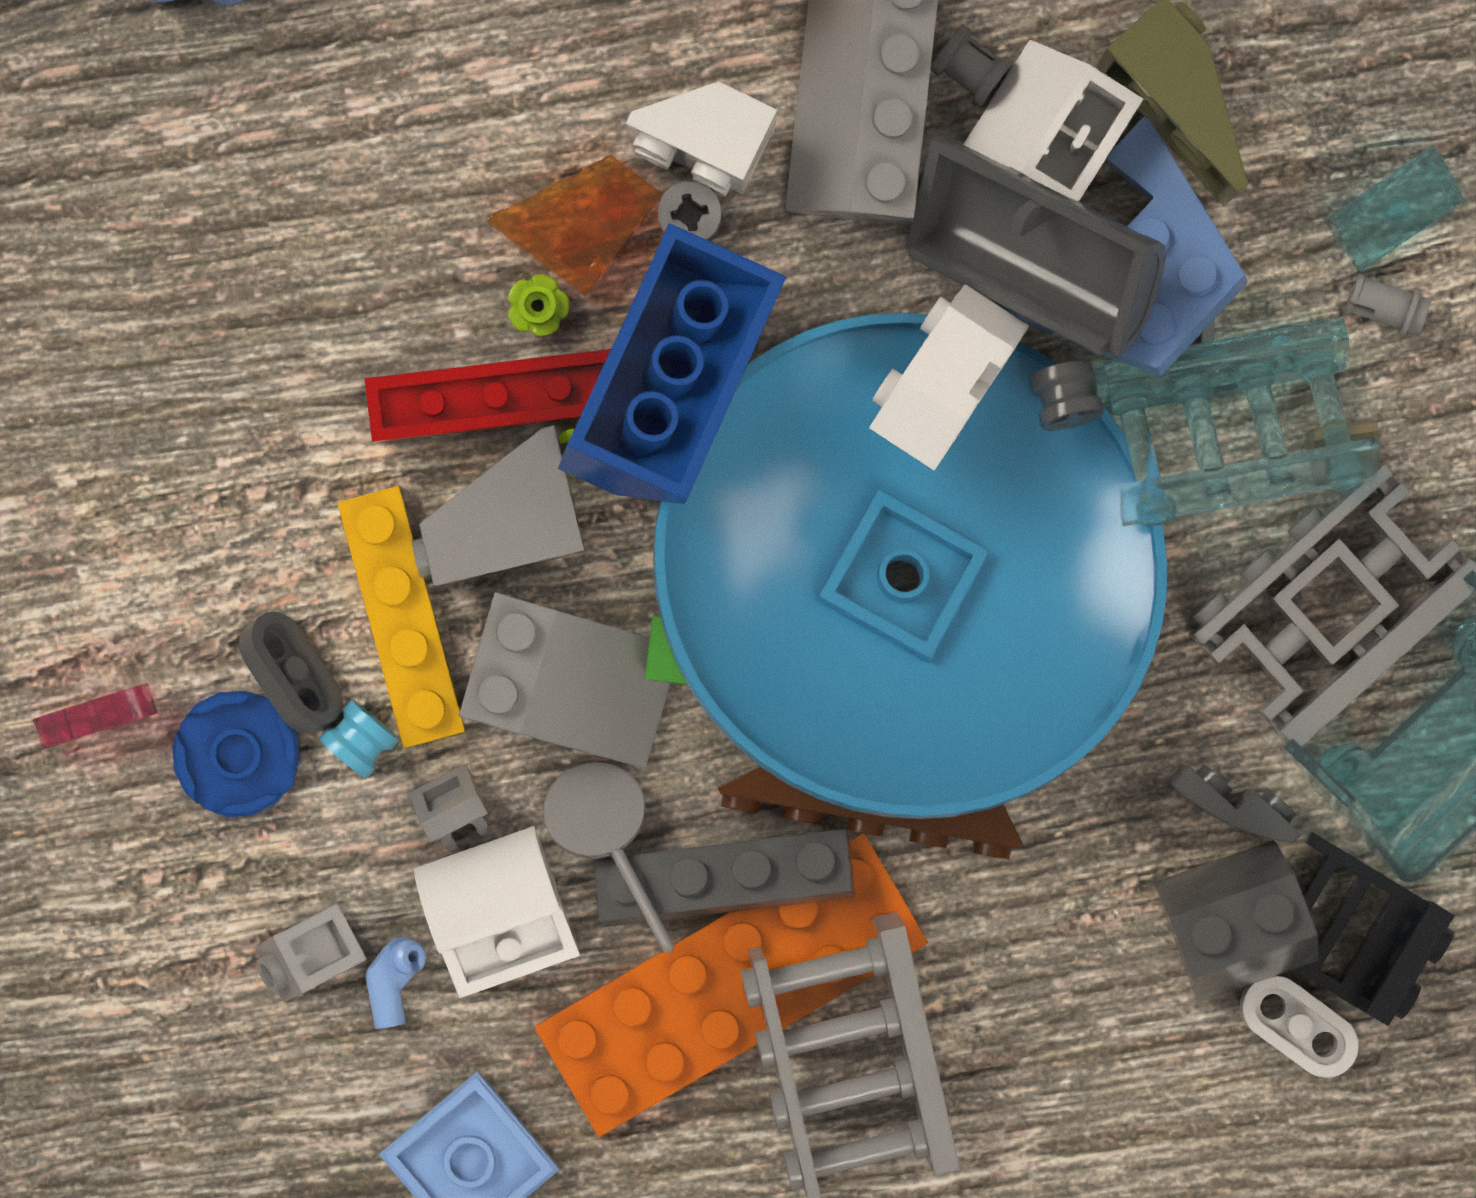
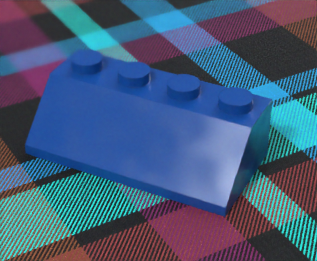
[558,223,787,504]

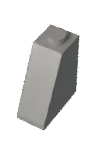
[412,425,586,588]

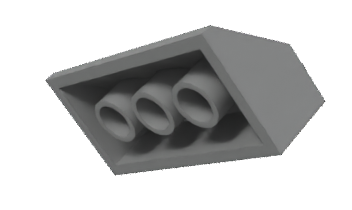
[785,0,938,226]

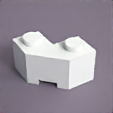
[869,284,1029,471]

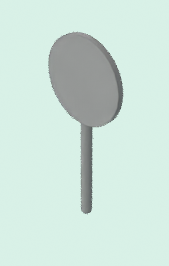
[543,762,674,953]

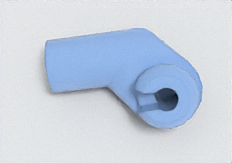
[365,937,426,1029]

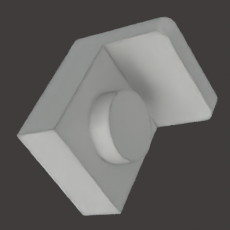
[255,903,367,1002]

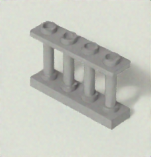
[740,912,960,1198]

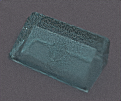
[1324,145,1465,273]

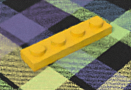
[337,486,467,749]

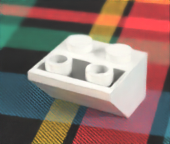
[963,40,1143,201]
[626,81,777,197]

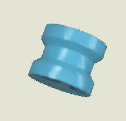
[318,699,400,779]

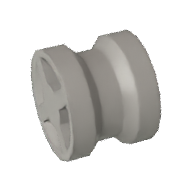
[658,181,721,241]

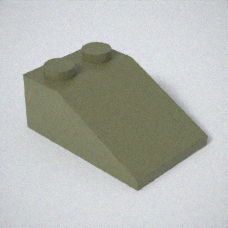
[1096,0,1249,207]

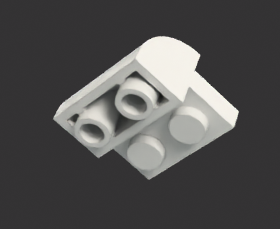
[414,826,580,998]

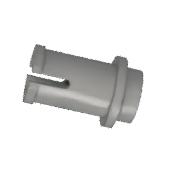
[1345,273,1431,337]

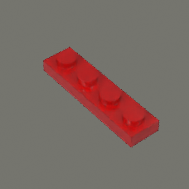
[364,349,611,443]

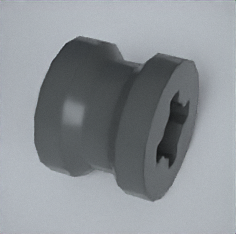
[1029,360,1104,431]

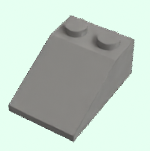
[458,592,671,769]

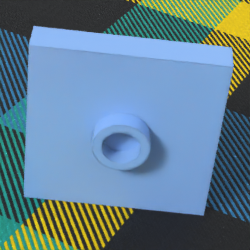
[379,1070,560,1198]

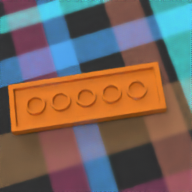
[534,833,929,1138]

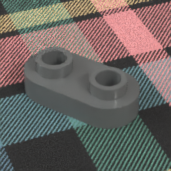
[239,612,343,734]

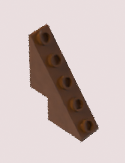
[718,766,1023,860]

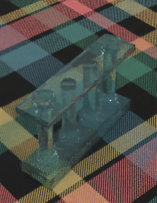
[1091,317,1379,527]

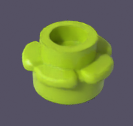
[508,274,570,337]

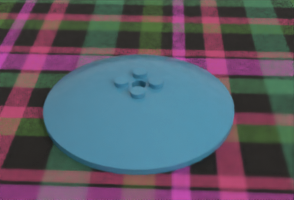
[653,313,1167,819]

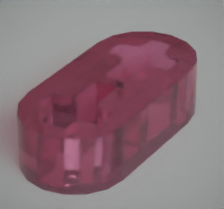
[33,683,158,750]

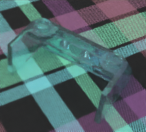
[1283,570,1476,882]

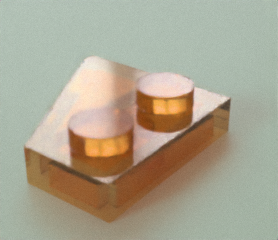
[487,155,662,297]

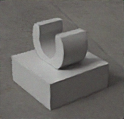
[409,764,488,852]

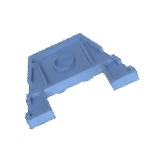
[984,116,1248,377]

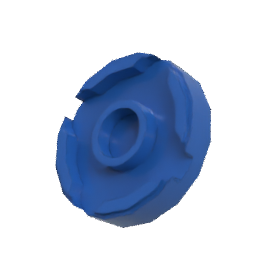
[172,690,301,817]

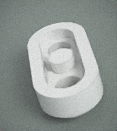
[1240,975,1359,1078]

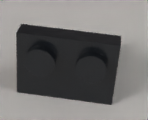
[1294,832,1455,1026]

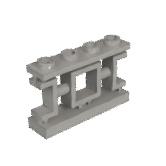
[1189,464,1476,750]

